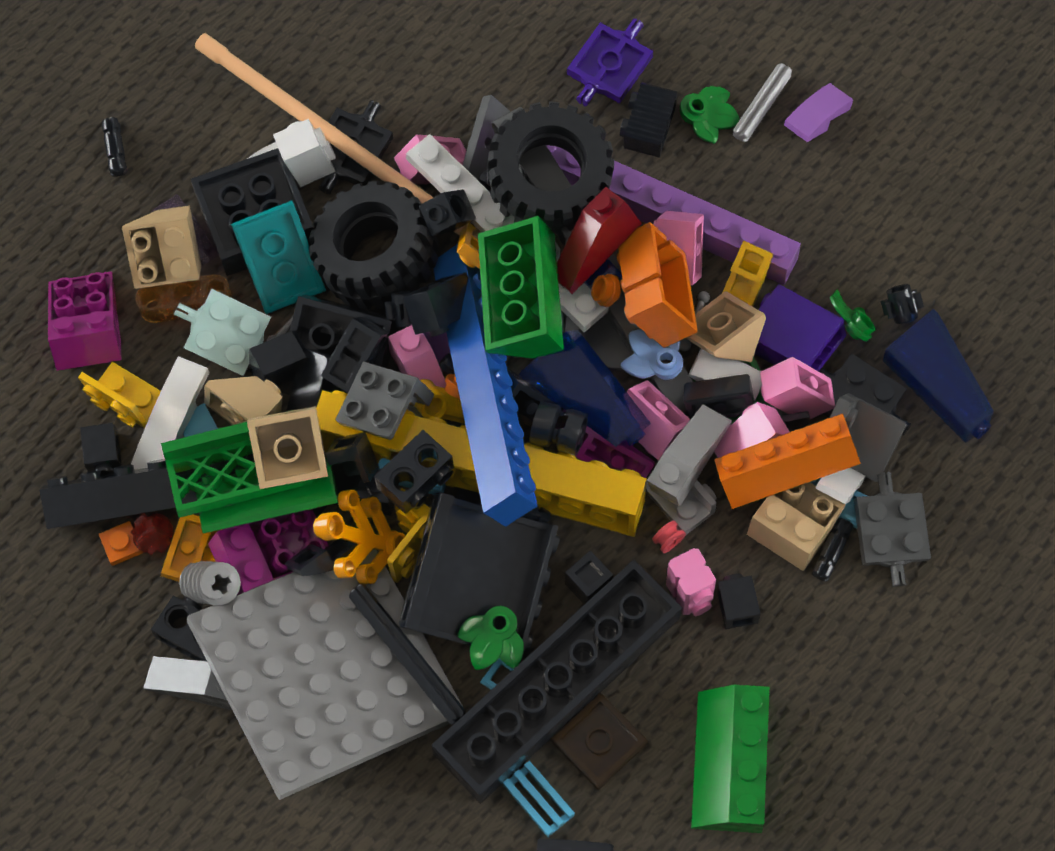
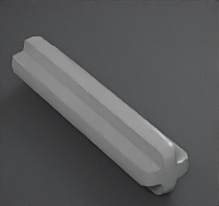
[733,63,792,142]

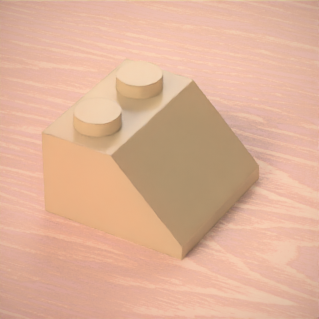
[204,376,283,425]
[247,406,328,489]

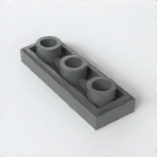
[463,95,510,181]

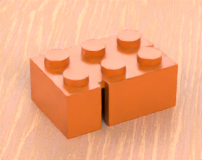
[617,222,698,348]

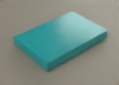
[231,201,326,314]

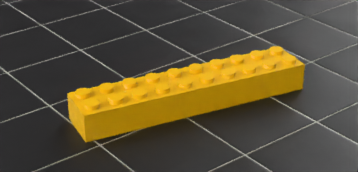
[316,390,647,537]

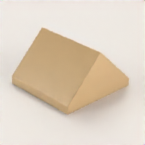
[685,291,766,362]

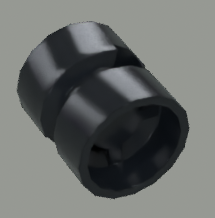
[530,401,588,456]

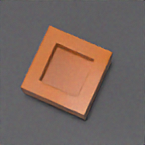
[99,521,143,566]

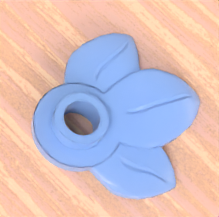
[621,329,683,380]

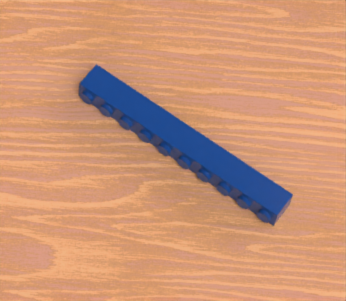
[433,244,538,527]

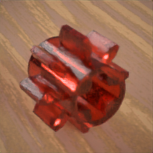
[131,512,174,555]

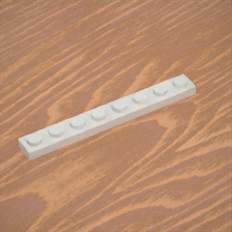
[406,134,609,332]

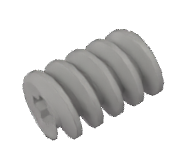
[179,561,241,606]

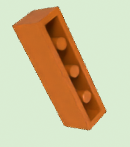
[714,414,861,509]

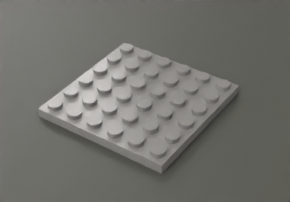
[187,549,466,800]

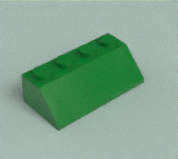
[478,216,564,358]
[196,455,338,533]
[691,685,770,833]

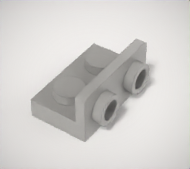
[646,480,717,535]

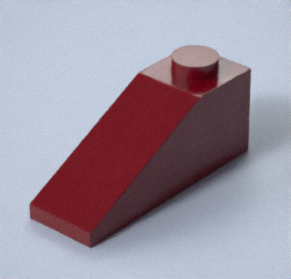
[557,187,642,294]

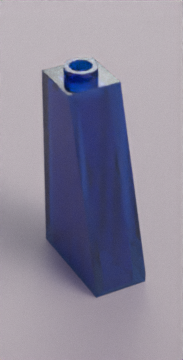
[883,309,994,443]
[519,330,651,447]

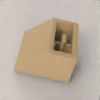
[122,206,202,289]
[747,482,845,571]

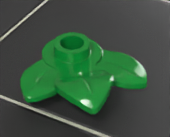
[679,86,740,144]
[830,290,875,342]
[458,606,524,670]

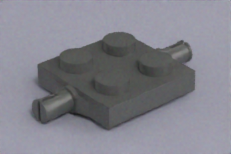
[854,472,931,587]

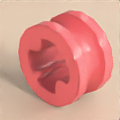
[652,520,686,553]

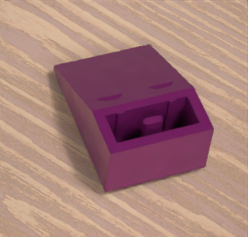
[48,271,122,371]
[208,509,329,596]

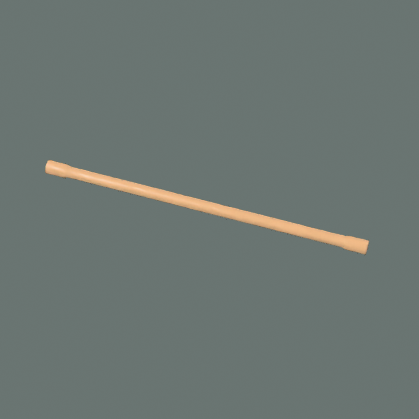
[195,33,481,239]

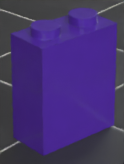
[754,284,846,372]

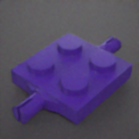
[567,18,653,106]

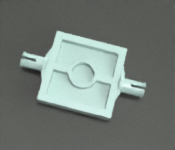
[174,289,271,376]

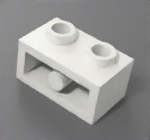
[273,119,336,187]

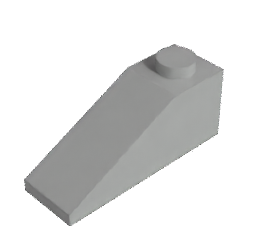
[647,405,732,507]

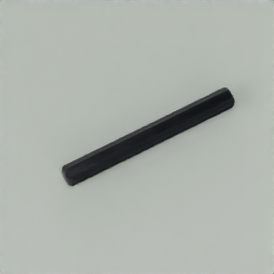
[349,584,466,724]

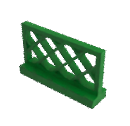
[161,410,313,518]

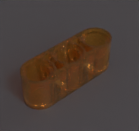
[135,274,233,323]

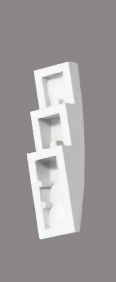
[131,356,209,470]

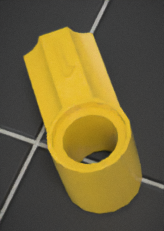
[415,379,465,424]

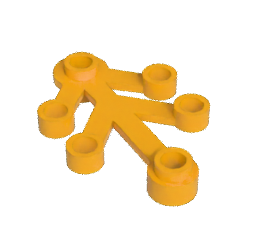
[313,490,405,585]

